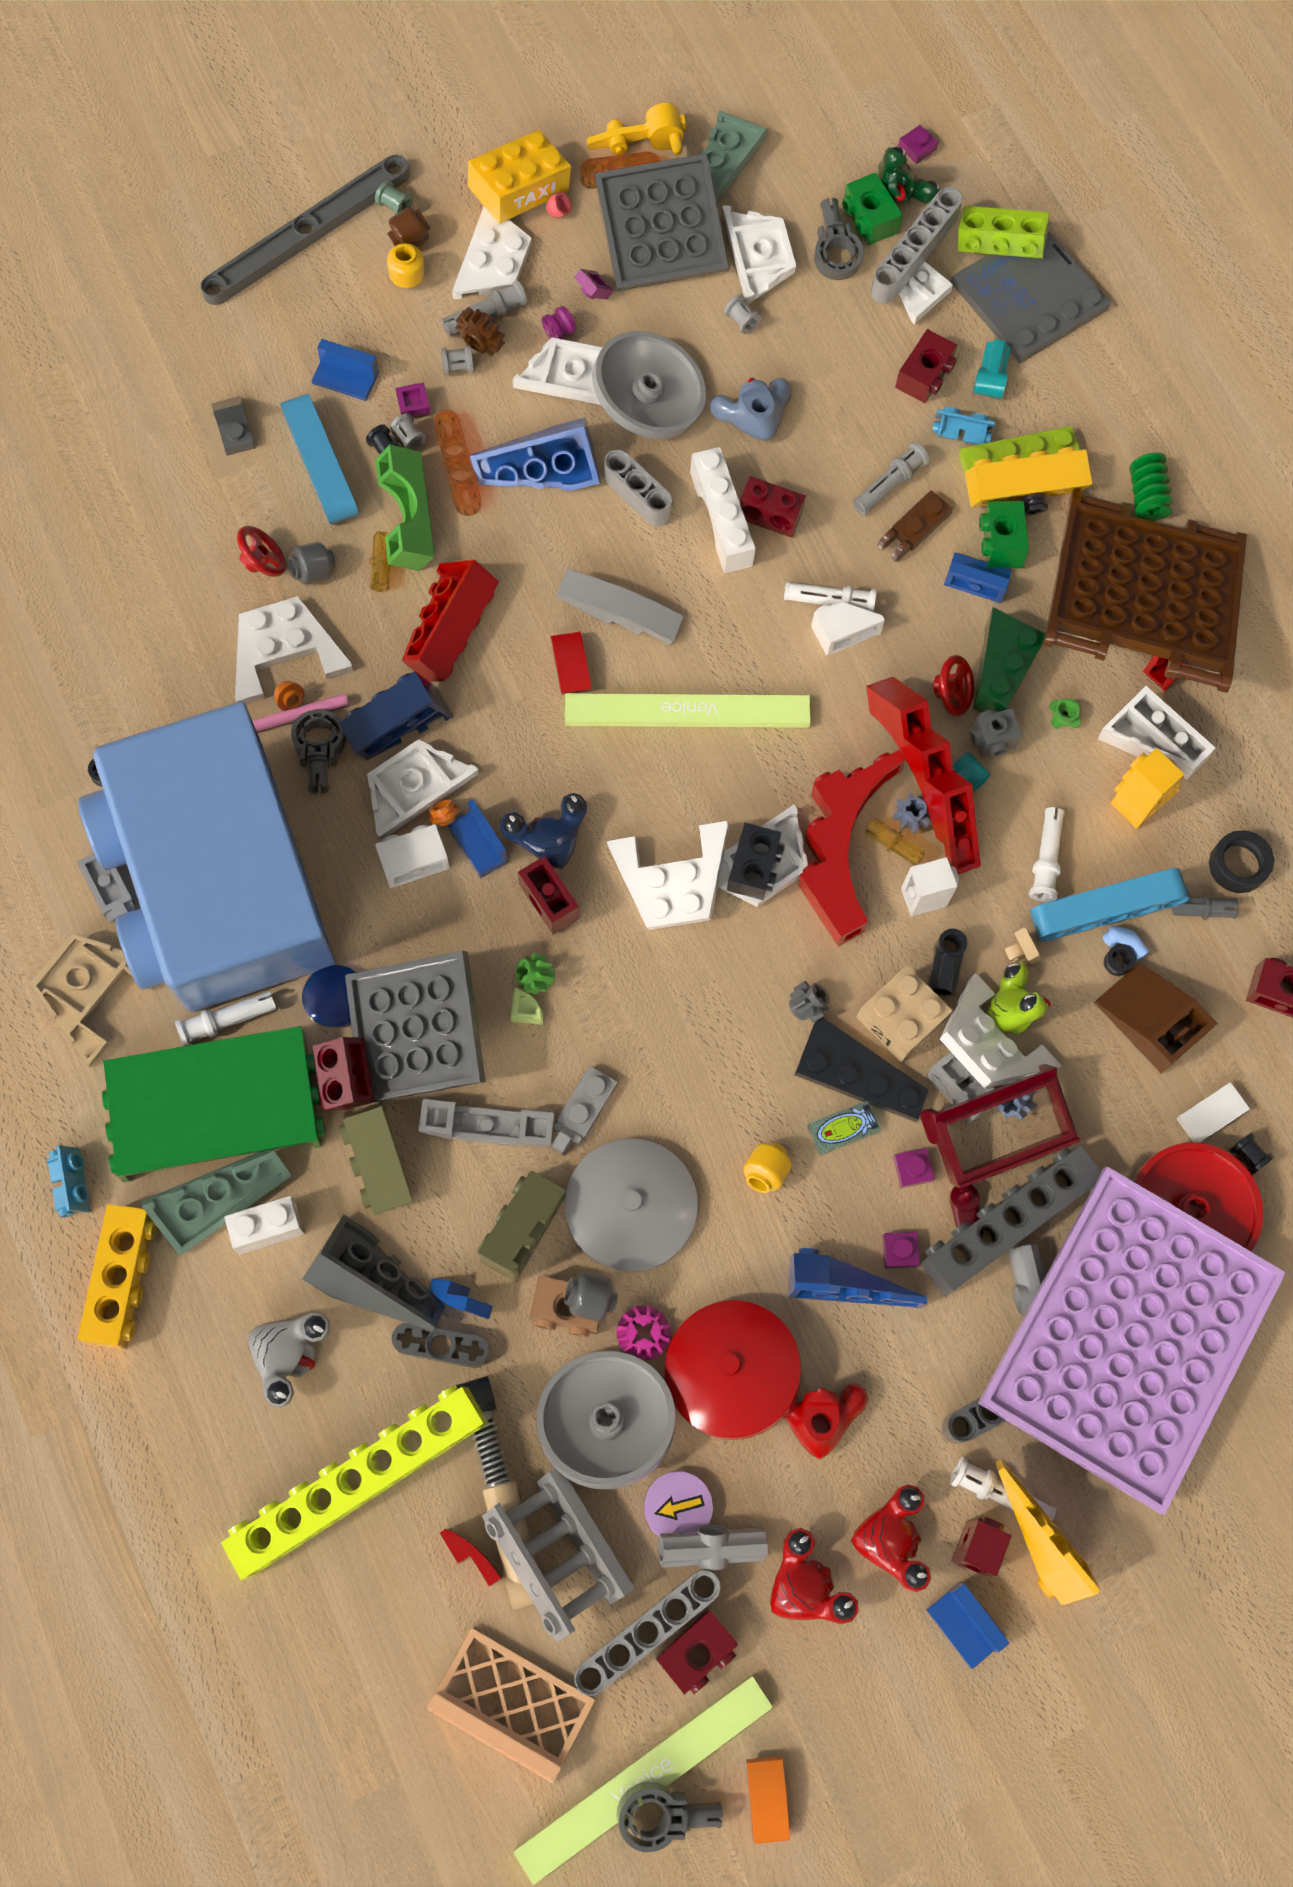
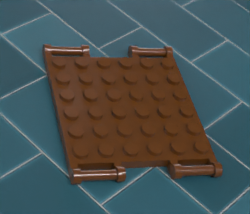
[1043,489,1247,693]

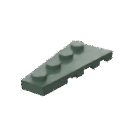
[702,111,767,204]

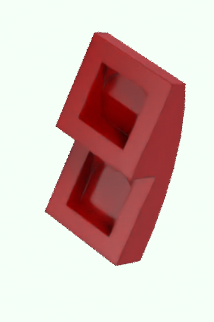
[550,631,591,695]
[440,1529,502,1587]

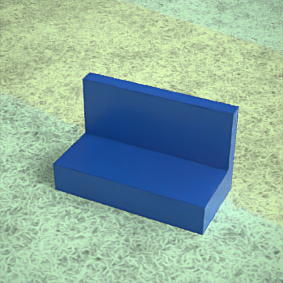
[311,339,379,401]
[944,553,1011,603]
[448,800,508,878]
[926,1583,1010,1669]

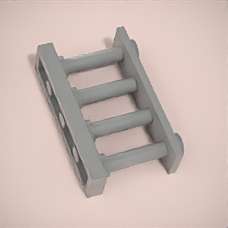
[482,1468,635,1642]

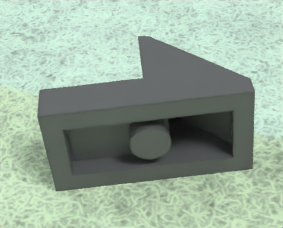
[212,396,255,456]

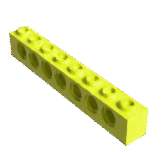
[221,1385,489,1580]

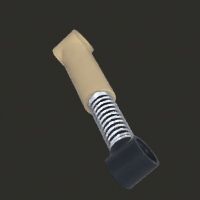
[456,1376,540,1611]

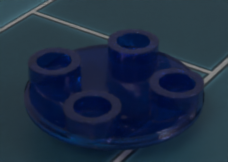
[302,965,357,1028]

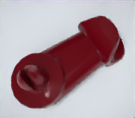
[949,1185,983,1250]

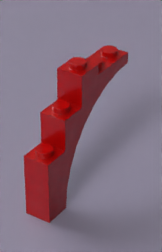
[798,750,906,947]

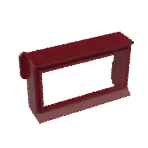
[920,1064,1081,1189]

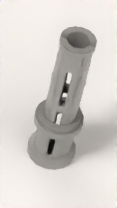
[441,280,528,337]
[852,442,930,515]

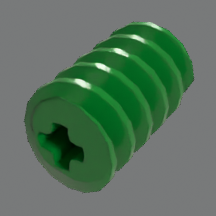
[1129,452,1173,521]

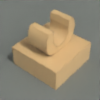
[1004,927,1043,966]

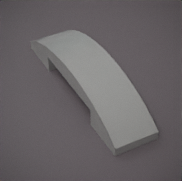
[418,1099,554,1147]

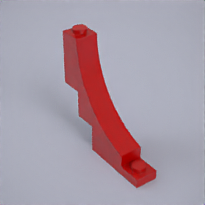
[866,677,981,875]

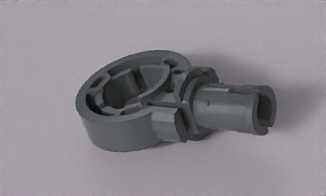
[814,198,863,280]
[291,709,346,794]
[617,1782,723,1852]

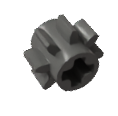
[789,981,829,1023]

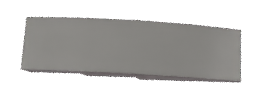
[555,569,683,645]

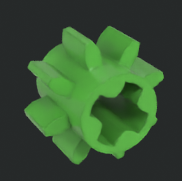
[515,953,555,995]

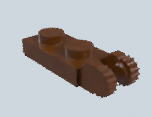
[877,490,953,562]

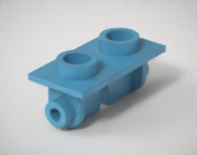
[932,407,995,445]
[47,1145,90,1218]

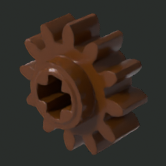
[456,307,505,356]

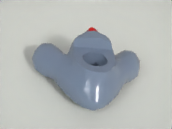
[710,378,791,441]

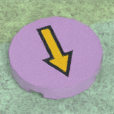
[644,1471,713,1537]

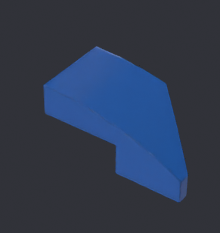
[430,1278,493,1319]

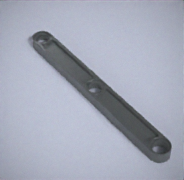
[200,155,409,305]

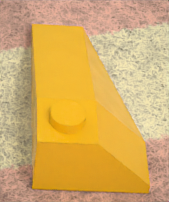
[995,1458,1101,1605]

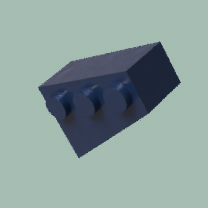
[339,671,454,760]

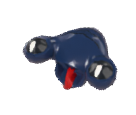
[500,793,587,869]

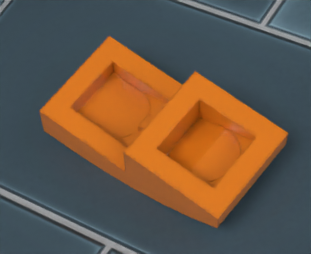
[746,1756,790,1844]

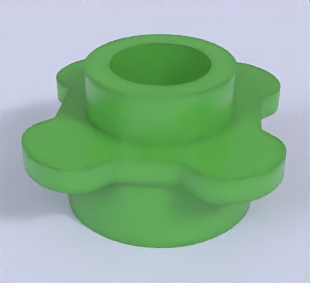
[1049,698,1081,729]

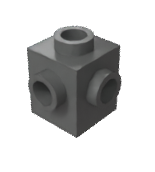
[970,708,1022,757]

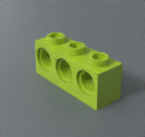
[958,205,1050,259]

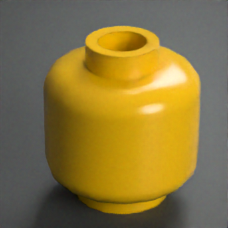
[386,243,426,288]
[743,1143,792,1193]

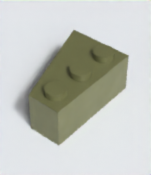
[339,1101,413,1215]
[478,1170,566,1282]

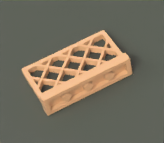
[427,1628,595,1783]

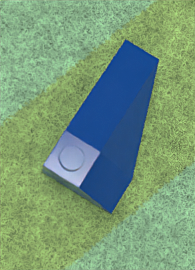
[470,417,600,491]
[788,1248,927,1308]

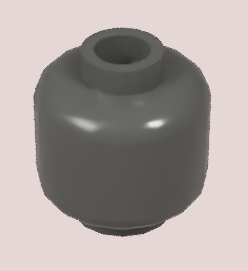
[288,542,336,585]
[564,1272,618,1322]

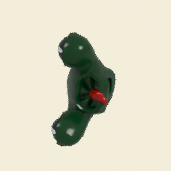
[878,146,940,204]

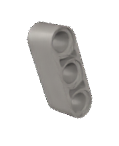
[604,449,672,527]

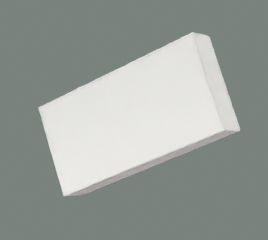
[1176,1082,1250,1143]

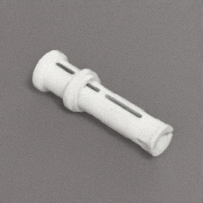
[784,581,877,612]
[1029,807,1065,902]
[174,990,277,1046]
[950,1456,1056,1521]

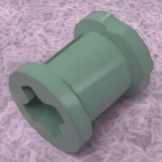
[375,180,413,215]

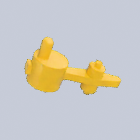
[586,103,687,156]

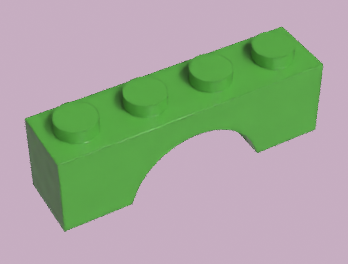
[375,444,435,571]

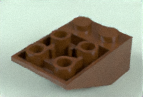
[1094,962,1218,1074]

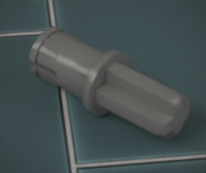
[1172,895,1238,920]

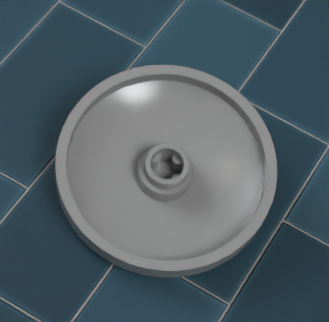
[592,331,706,439]
[565,1138,698,1273]
[537,1351,676,1489]

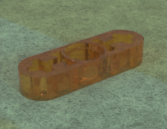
[580,151,660,189]

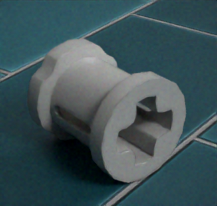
[724,294,761,334]
[441,345,473,375]
[390,413,428,451]

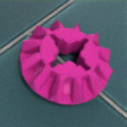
[617,1306,671,1361]

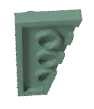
[140,1149,292,1256]

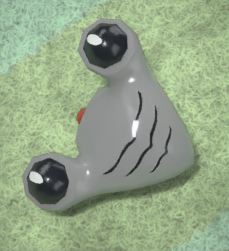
[248,1312,330,1408]

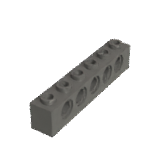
[921,1145,1102,1297]

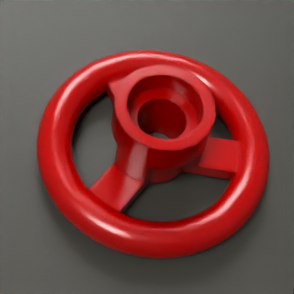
[237,526,286,577]
[933,655,974,716]

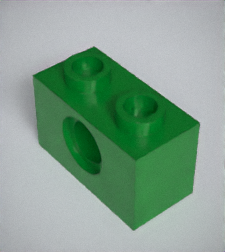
[842,172,902,245]
[979,501,1029,568]

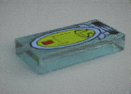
[807,1100,881,1156]

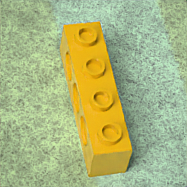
[77,1204,157,1349]

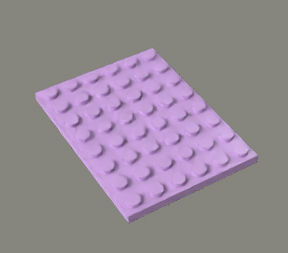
[978,1166,1286,1515]

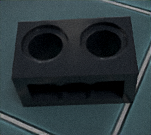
[727,822,785,900]

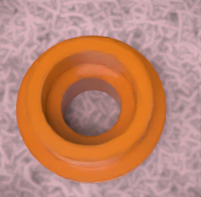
[274,681,304,711]
[429,799,460,826]

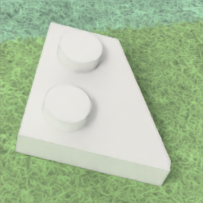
[899,262,953,324]

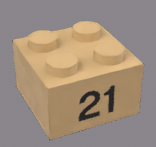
[856,965,953,1063]

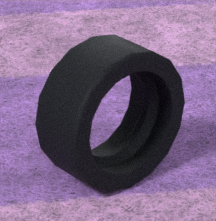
[1208,830,1275,893]

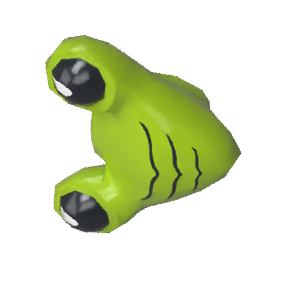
[986,962,1051,1035]

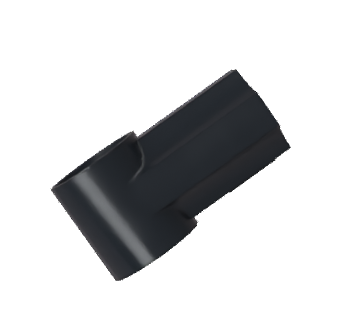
[928,929,967,996]

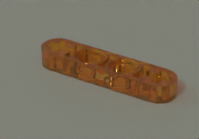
[434,410,481,516]

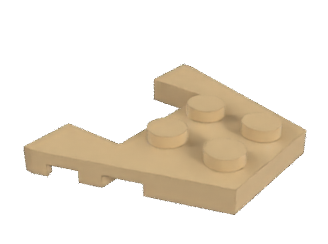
[30,933,155,1068]

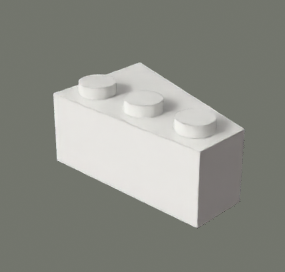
[1098,686,1216,780]

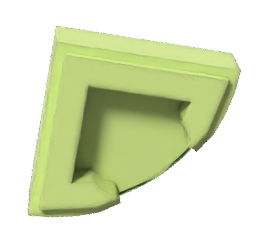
[511,988,543,1025]

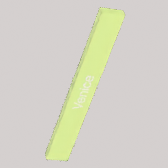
[565,693,810,728]
[513,1676,773,1885]

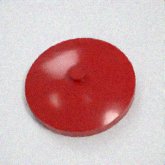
[1133,1142,1263,1252]
[664,1300,802,1440]

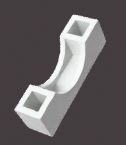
[690,447,755,574]

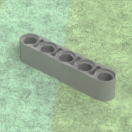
[871,187,963,304]
[574,1570,720,1696]

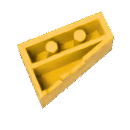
[1111,748,1185,829]

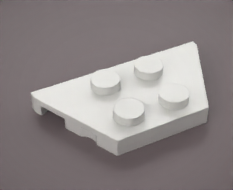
[722,205,796,304]
[452,206,532,299]
[513,338,603,405]
[367,739,479,841]
[718,805,808,907]

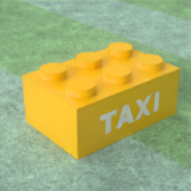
[468,129,571,224]

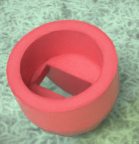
[546,192,571,218]

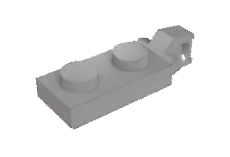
[77,854,136,923]
[552,1066,618,1156]

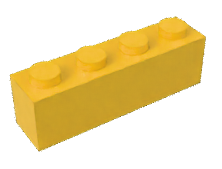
[965,447,1092,508]

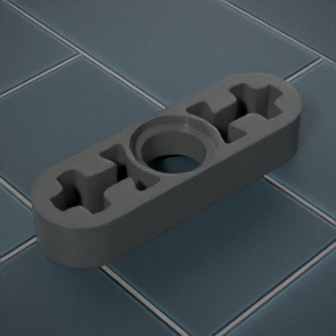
[392,1323,490,1368]

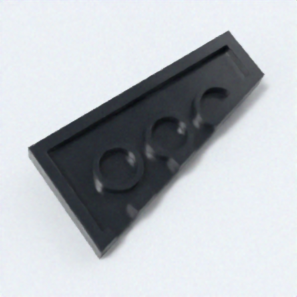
[795,1017,929,1122]

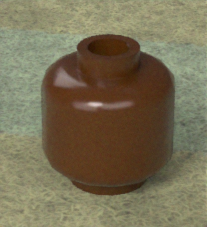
[387,207,431,247]

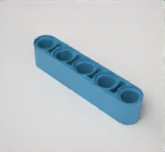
[280,393,359,525]
[1030,868,1190,942]

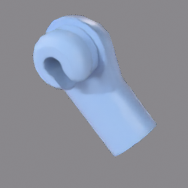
[1102,925,1150,961]

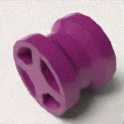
[541,306,577,339]

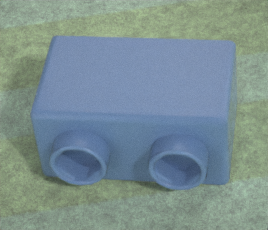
[78,701,336,1012]

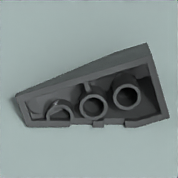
[302,1214,446,1331]

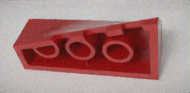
[401,559,499,682]

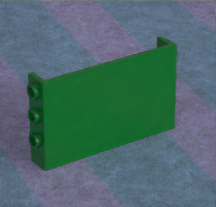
[102,1026,326,1182]

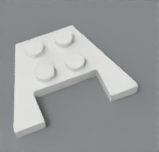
[235,596,353,704]
[607,821,730,930]
[940,973,1062,1088]

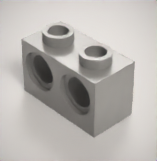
[927,1052,994,1125]

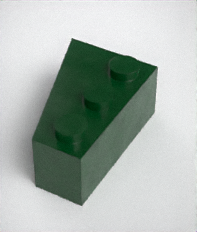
[972,607,1045,713]

